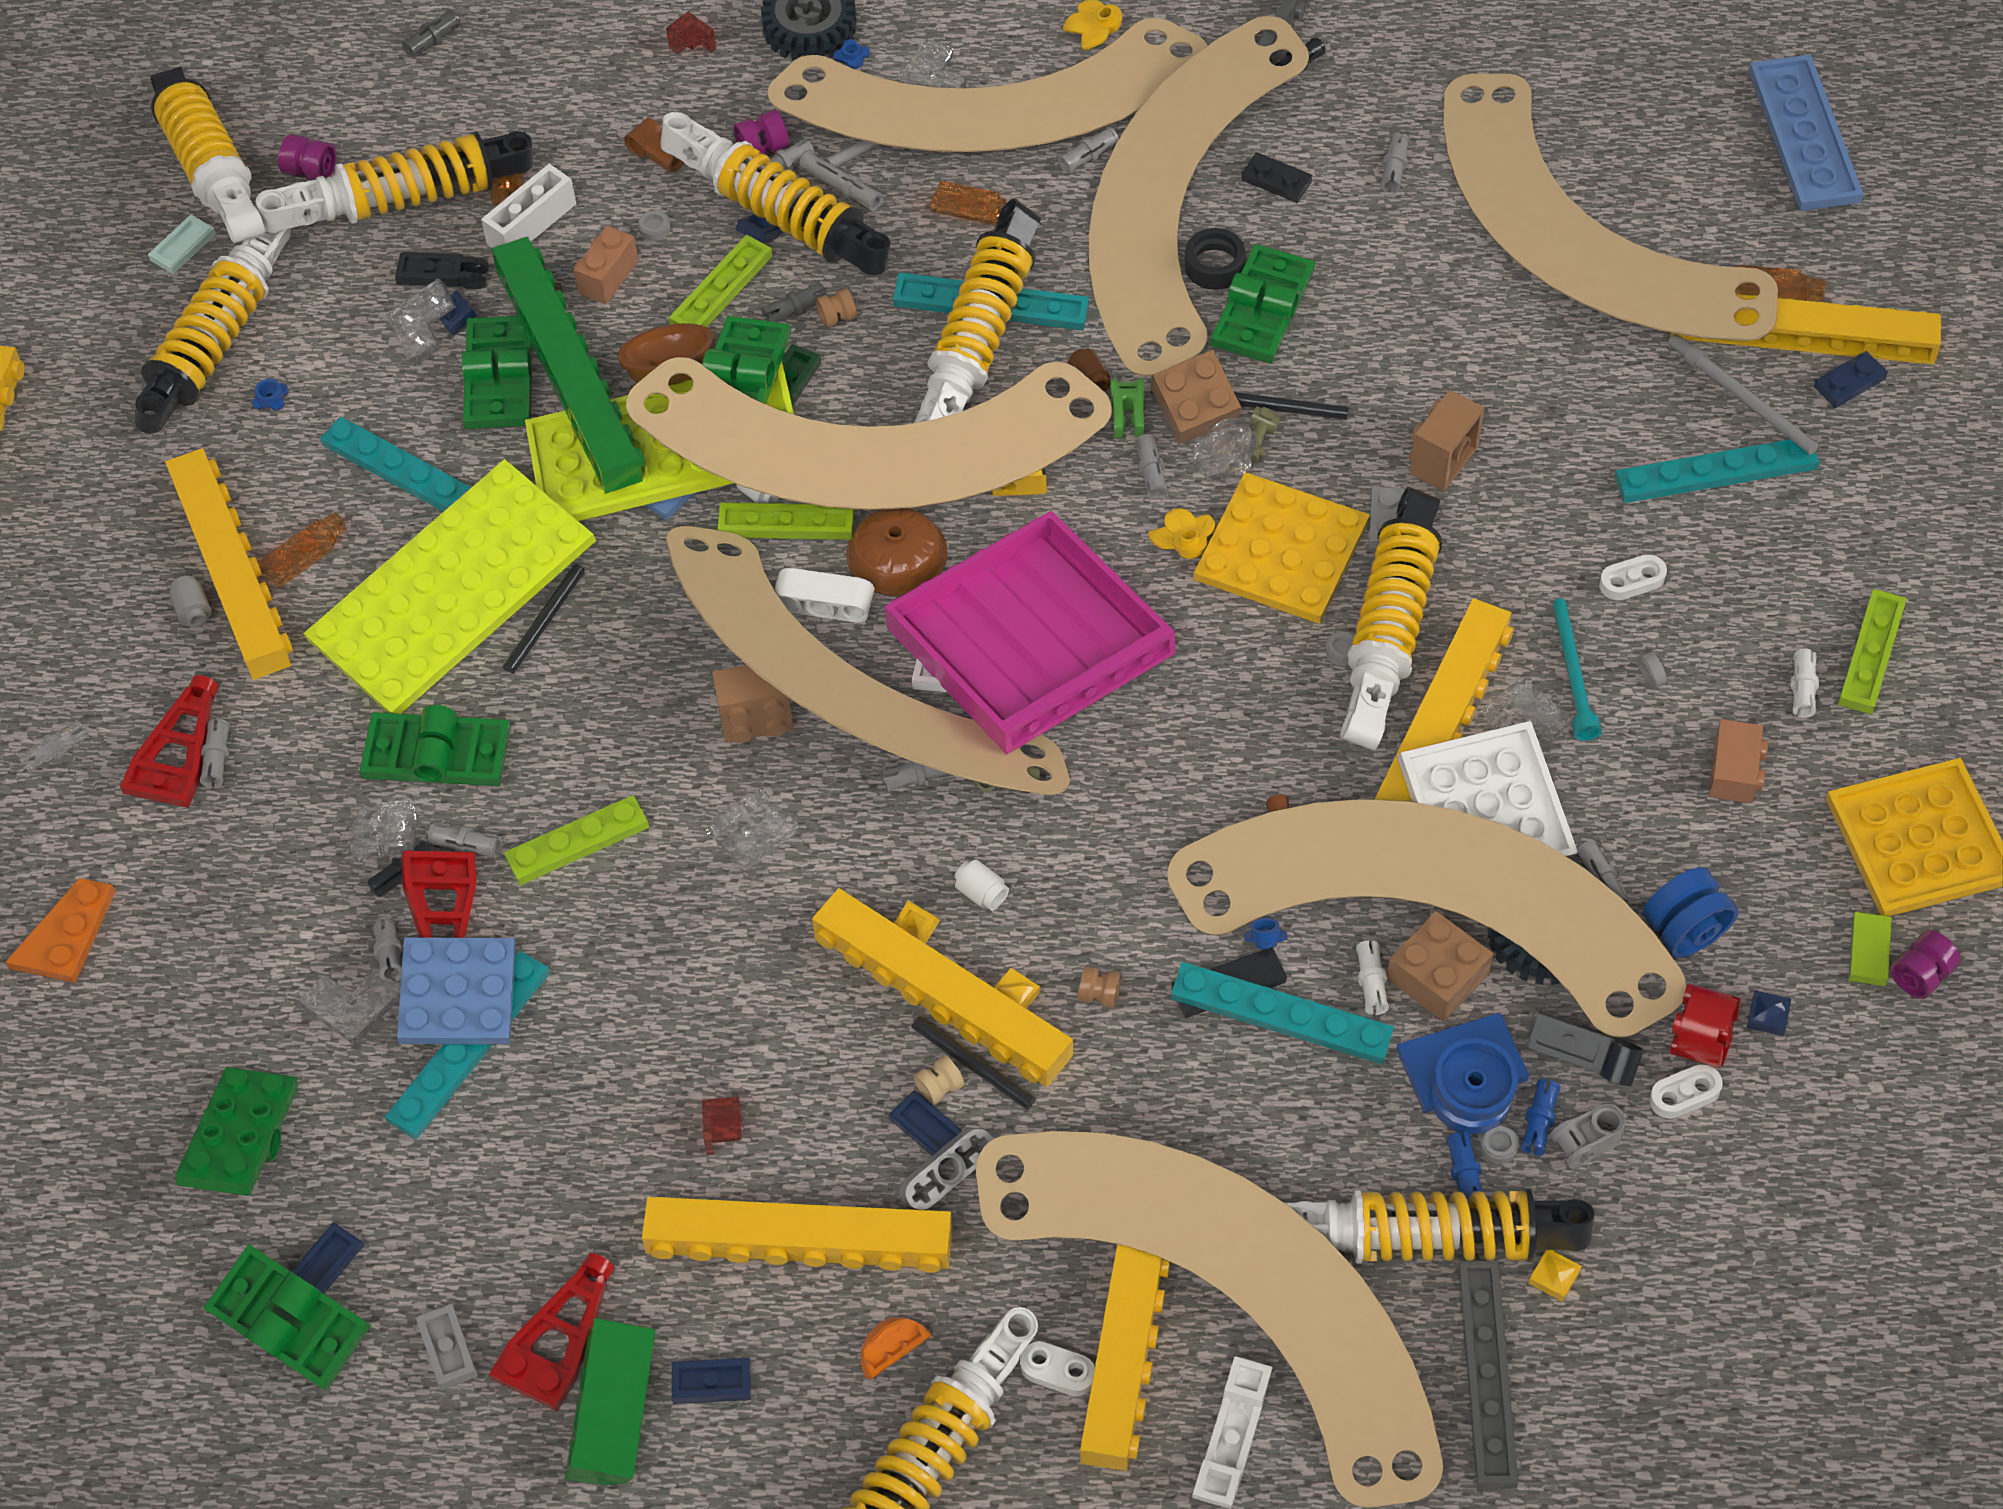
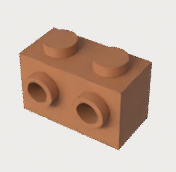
[574,226,638,305]
[1709,719,1768,804]

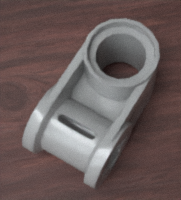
[1550,1104,1625,1169]

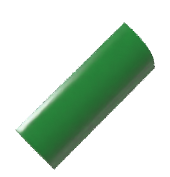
[564,1318,656,1485]

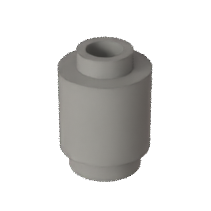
[169,576,212,627]

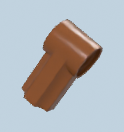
[624,117,684,172]

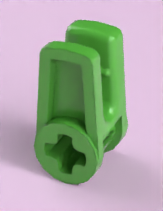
[1111,378,1145,438]

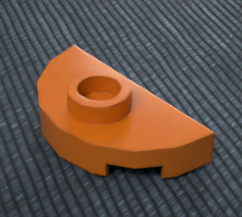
[860,1317,932,1380]

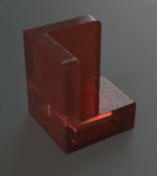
[666,11,716,54]
[702,1097,743,1156]

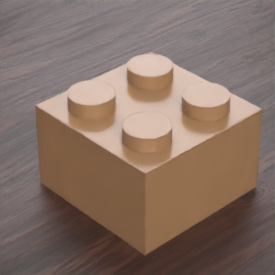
[1151,350,1241,445]
[1409,390,1484,491]
[712,665,794,743]
[1387,911,1494,1022]

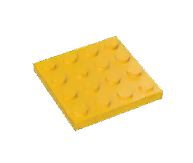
[1193,472,1370,624]
[1825,758,2003,916]

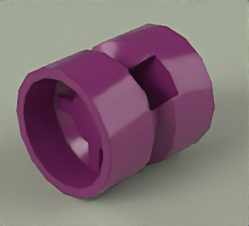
[733,109,790,154]
[278,134,336,180]
[1890,930,1961,1000]

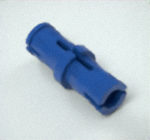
[1520,1079,1561,1156]
[1446,1132,1482,1201]

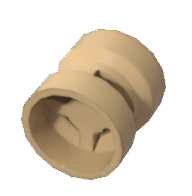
[913,1055,965,1106]

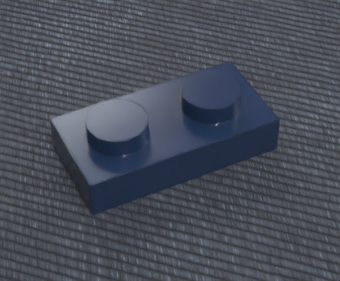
[1814,351,1888,408]
[671,1358,751,1404]

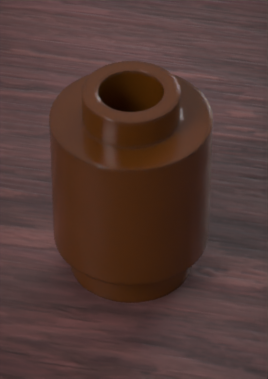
[1067,348,1111,392]

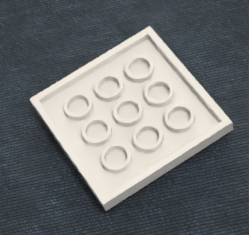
[1397,721,1578,858]

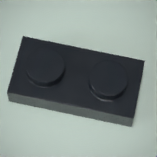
[1241,152,1312,203]

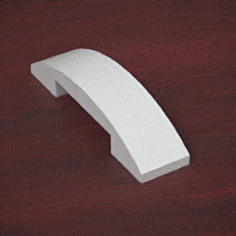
[1192,1356,1272,1509]

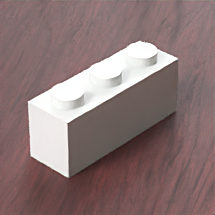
[481,164,576,248]

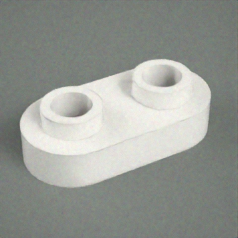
[1599,555,1667,600]
[1650,1064,1722,1119]
[1020,1342,1095,1396]

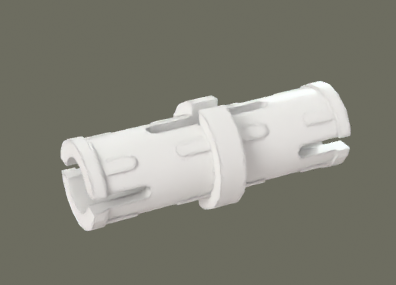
[1790,649,1819,718]
[1356,940,1389,1015]

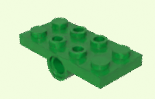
[1210,244,1316,364]
[462,316,533,429]
[702,316,792,404]
[359,705,511,786]
[175,1067,298,1196]
[203,1244,372,1391]

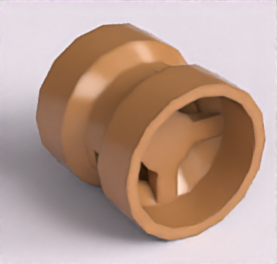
[815,288,857,329]
[1078,966,1122,1009]

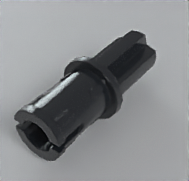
[367,840,432,897]

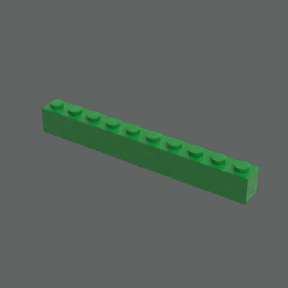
[491,236,645,494]

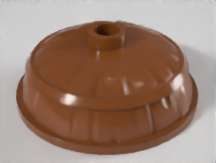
[618,323,715,386]
[846,508,947,596]

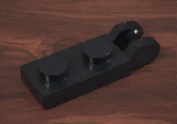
[395,252,489,289]

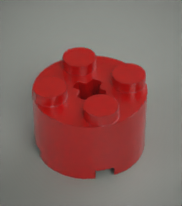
[1670,983,1741,1069]

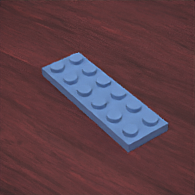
[1748,54,1864,211]

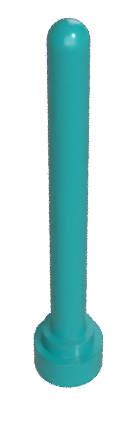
[1553,598,1602,741]

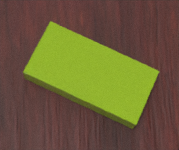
[1848,912,1892,986]

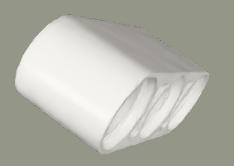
[774,568,875,623]

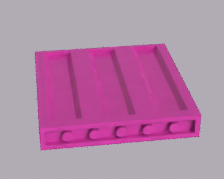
[884,511,1175,755]

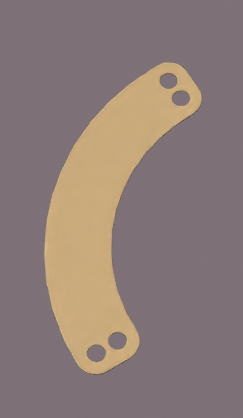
[1089,16,1309,376]
[768,18,1208,152]
[1443,74,1778,341]
[626,357,1111,510]
[666,526,1070,795]
[1167,799,1686,1037]
[976,1131,1443,1508]

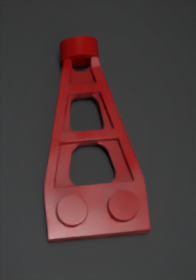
[120,675,219,808]
[401,850,477,938]
[489,1252,615,1412]

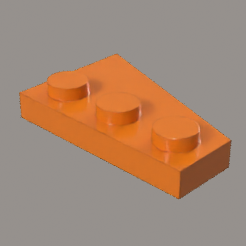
[5,878,116,983]

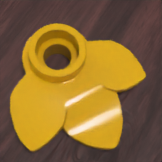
[1063,0,1123,50]
[1148,508,1215,559]

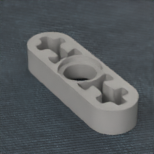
[899,1128,993,1210]

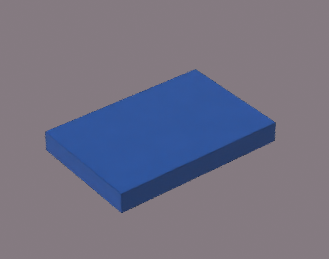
[1396,1012,1529,1113]

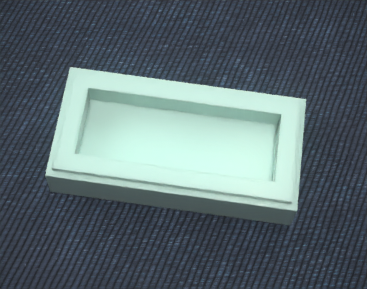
[148,214,216,274]

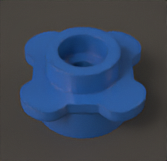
[833,39,870,69]
[252,379,288,411]
[1244,918,1287,950]

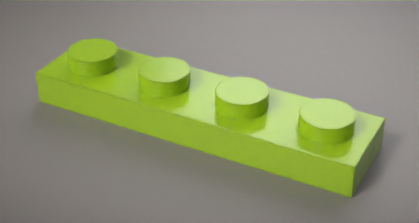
[669,234,773,327]
[717,502,855,540]
[1838,589,1907,715]
[504,795,649,886]

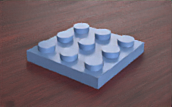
[397,938,516,1044]

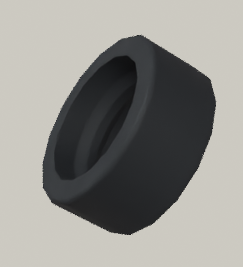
[1184,228,1246,290]

